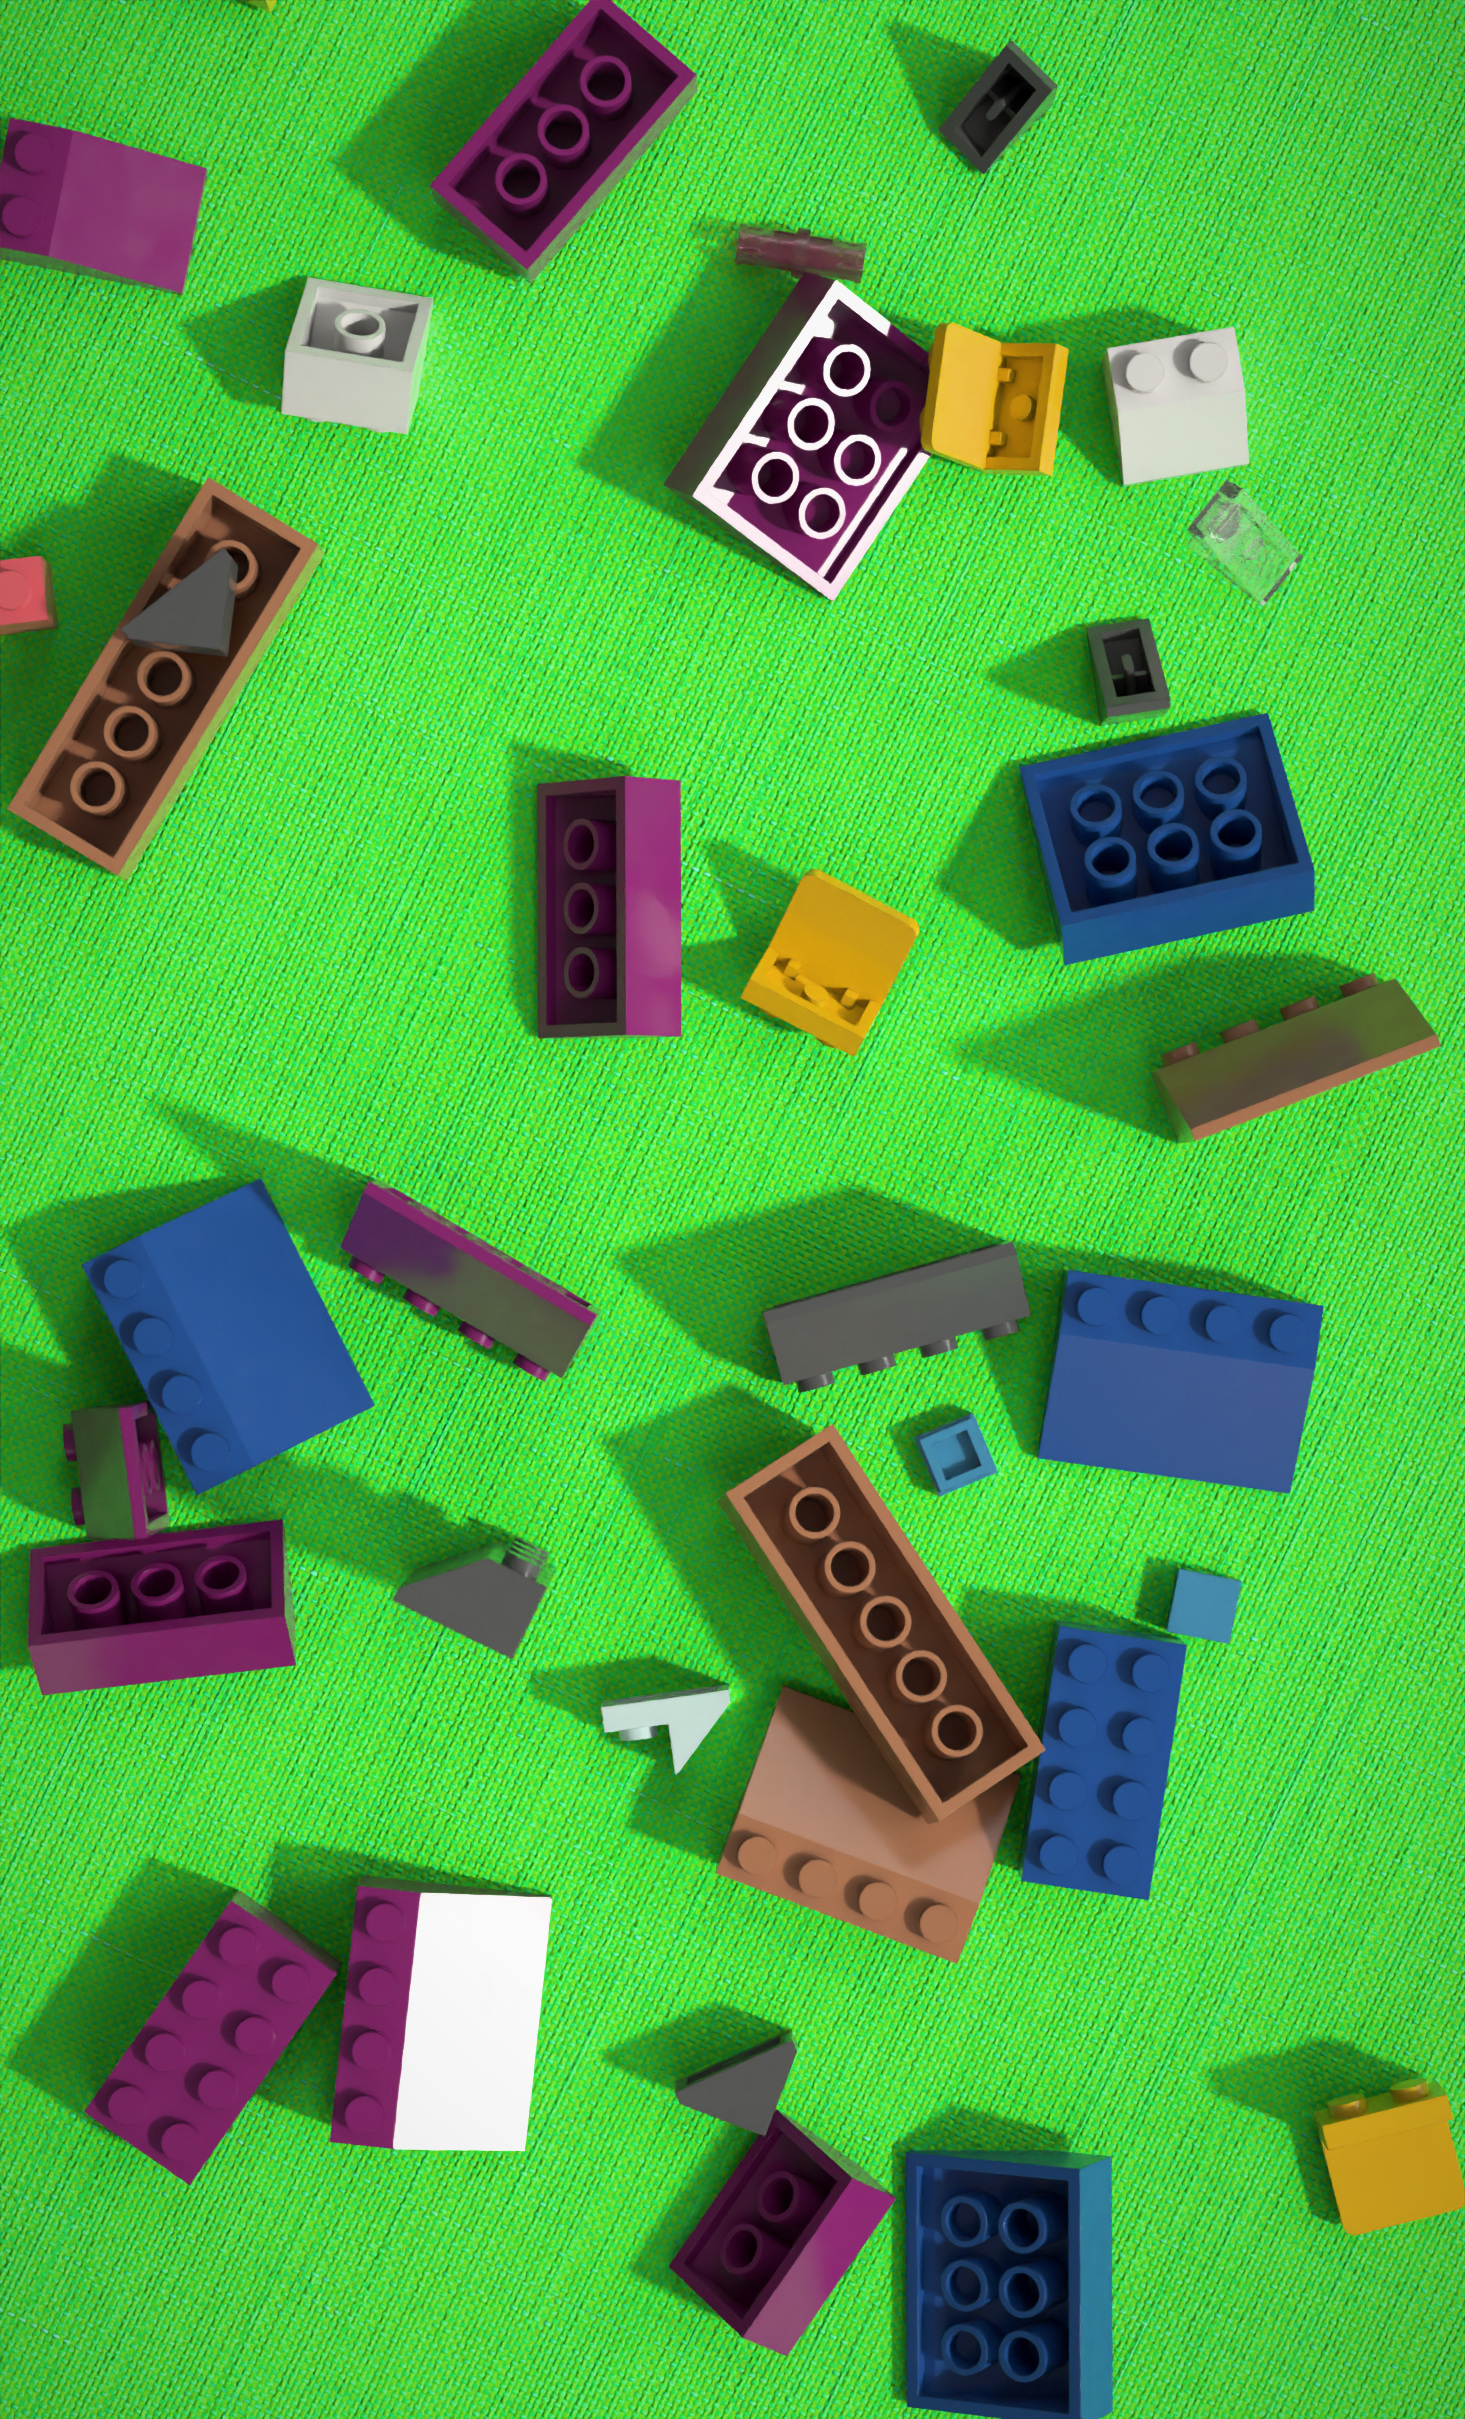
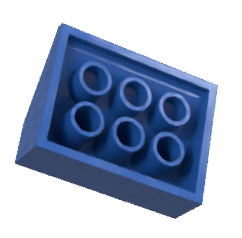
[1019,713,1315,965]
[82,1178,375,1495]
[1037,1269,1324,1494]
[906,2150,1113,2419]

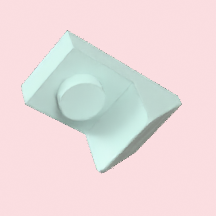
[601,1684,730,1774]

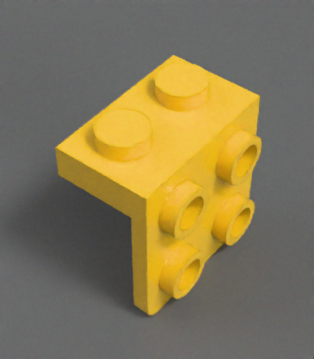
[919,322,1069,476]
[740,869,920,1057]
[1313,2078,1465,2235]

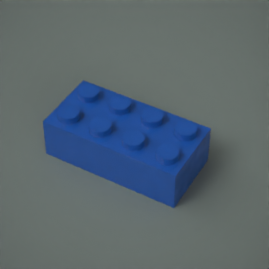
[1017,1620,1187,1900]

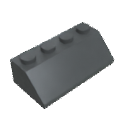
[762,1241,1031,1393]
[392,1536,557,1659]

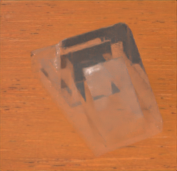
[1187,480,1303,606]

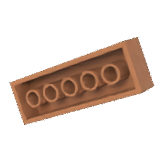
[7,477,325,880]
[717,1424,1046,1824]

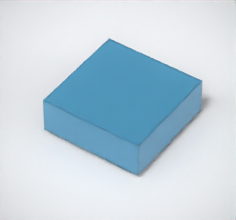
[914,1413,998,1497]
[1165,1567,1242,1644]

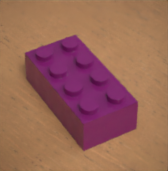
[430,0,697,284]
[84,1890,343,2185]

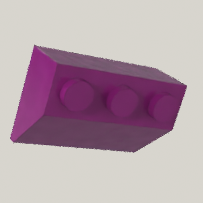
[668,2110,896,2356]

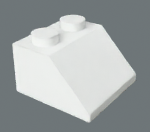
[281,277,434,435]
[1101,327,1249,486]

